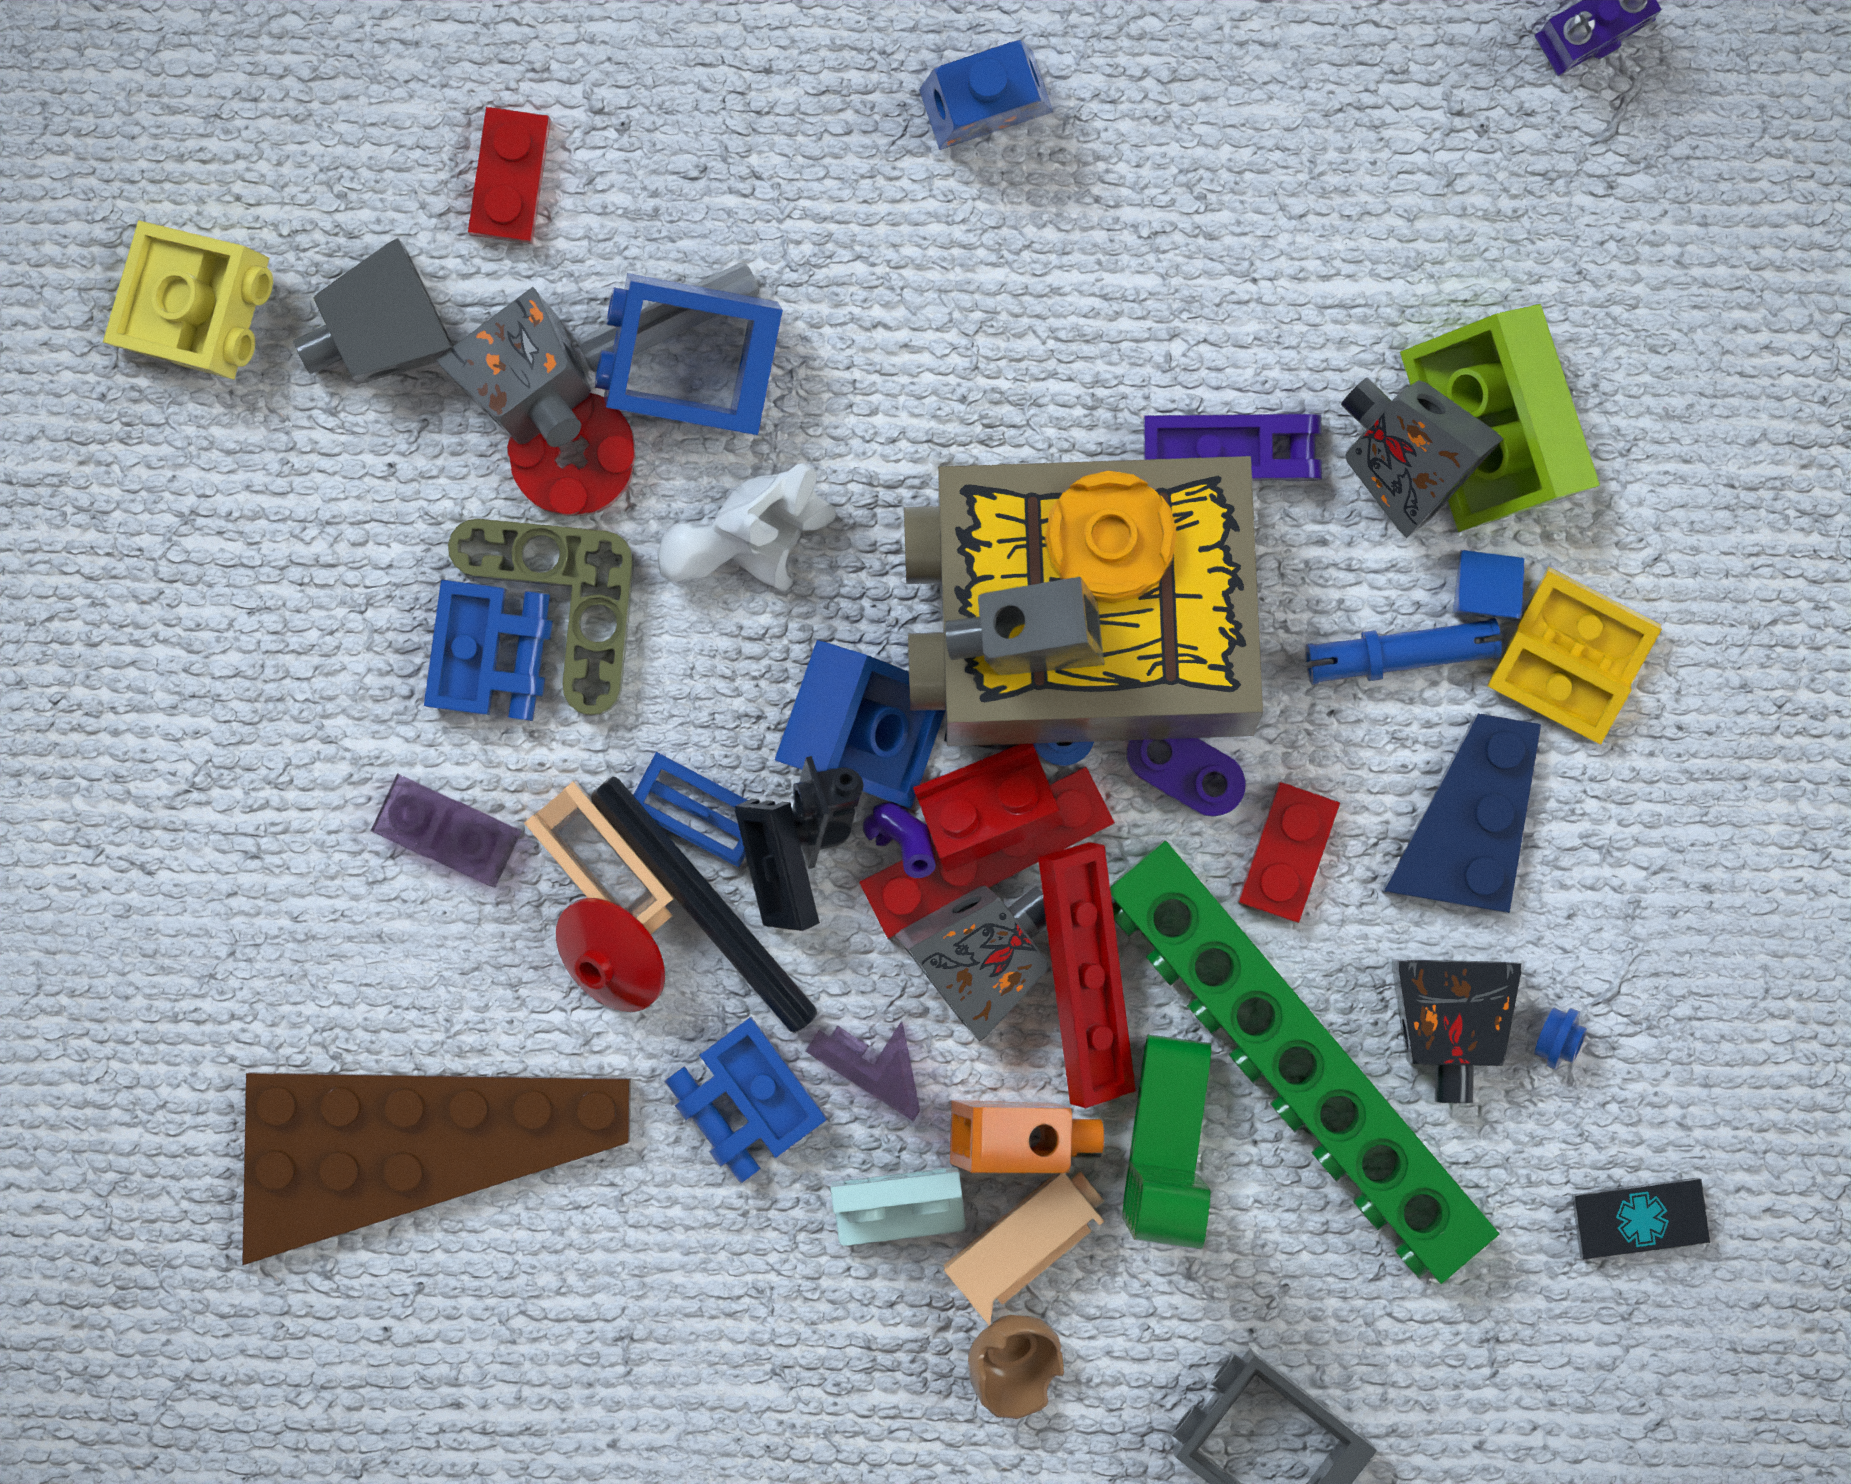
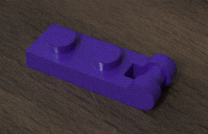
[1143,414,1322,481]

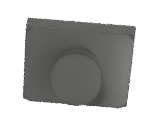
[293,238,453,384]
[945,577,1105,675]

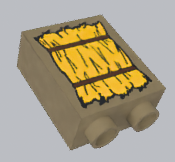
[904,456,1263,746]

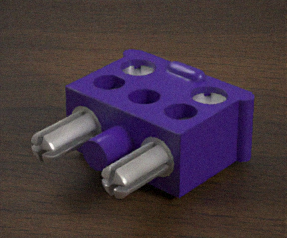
[1534,0,1662,76]

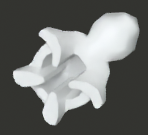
[658,463,836,591]

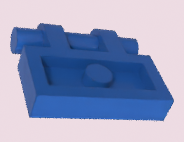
[424,580,553,721]
[664,1016,828,1184]

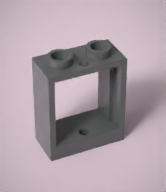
[1171,1348,1377,1484]

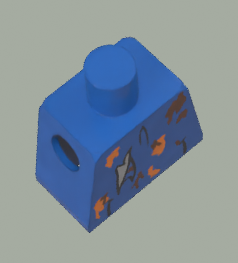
[919,40,1053,150]

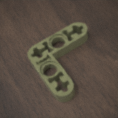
[448,519,634,716]

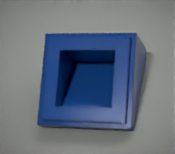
[1452,550,1524,621]

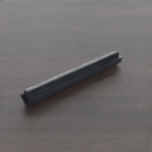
[591,776,817,1033]

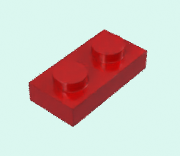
[468,107,551,244]
[1237,782,1341,923]

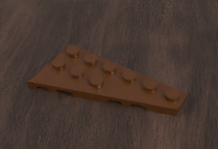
[242,1072,631,1266]

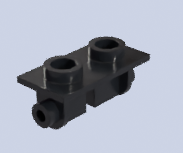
[792,756,864,869]

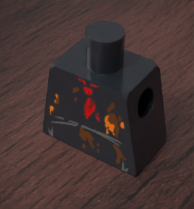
[1392,959,1521,1103]

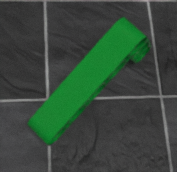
[1122,1034,1212,1250]

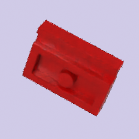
[913,743,1065,872]

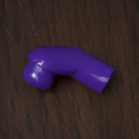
[863,803,936,878]

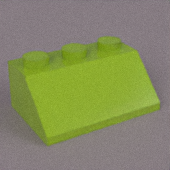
[1400,304,1600,533]

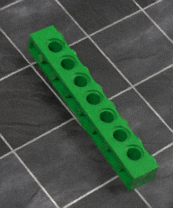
[1110,840,1500,1284]

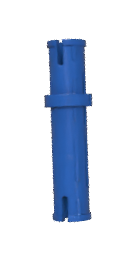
[1305,618,1502,685]

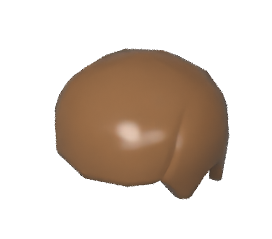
[968,1315,1064,1419]

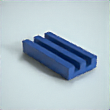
[633,752,748,868]

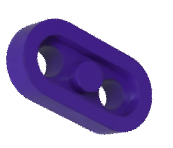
[1126,738,1246,817]

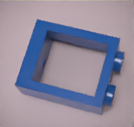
[595,273,783,435]

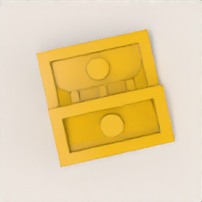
[1488,566,1662,745]

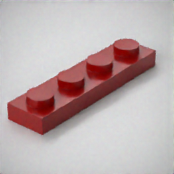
[859,767,1115,939]
[1038,842,1136,1109]

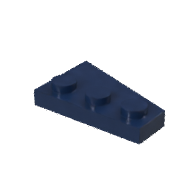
[1382,713,1541,913]

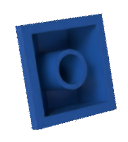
[775,640,946,809]

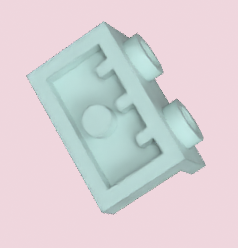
[830,1167,966,1246]

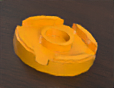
[1045,471,1177,603]

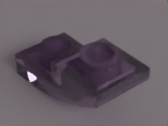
[370,773,522,888]

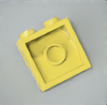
[103,220,273,380]

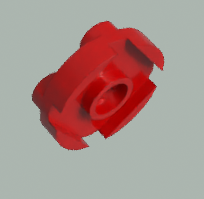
[507,393,636,517]

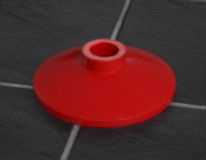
[556,898,665,1012]

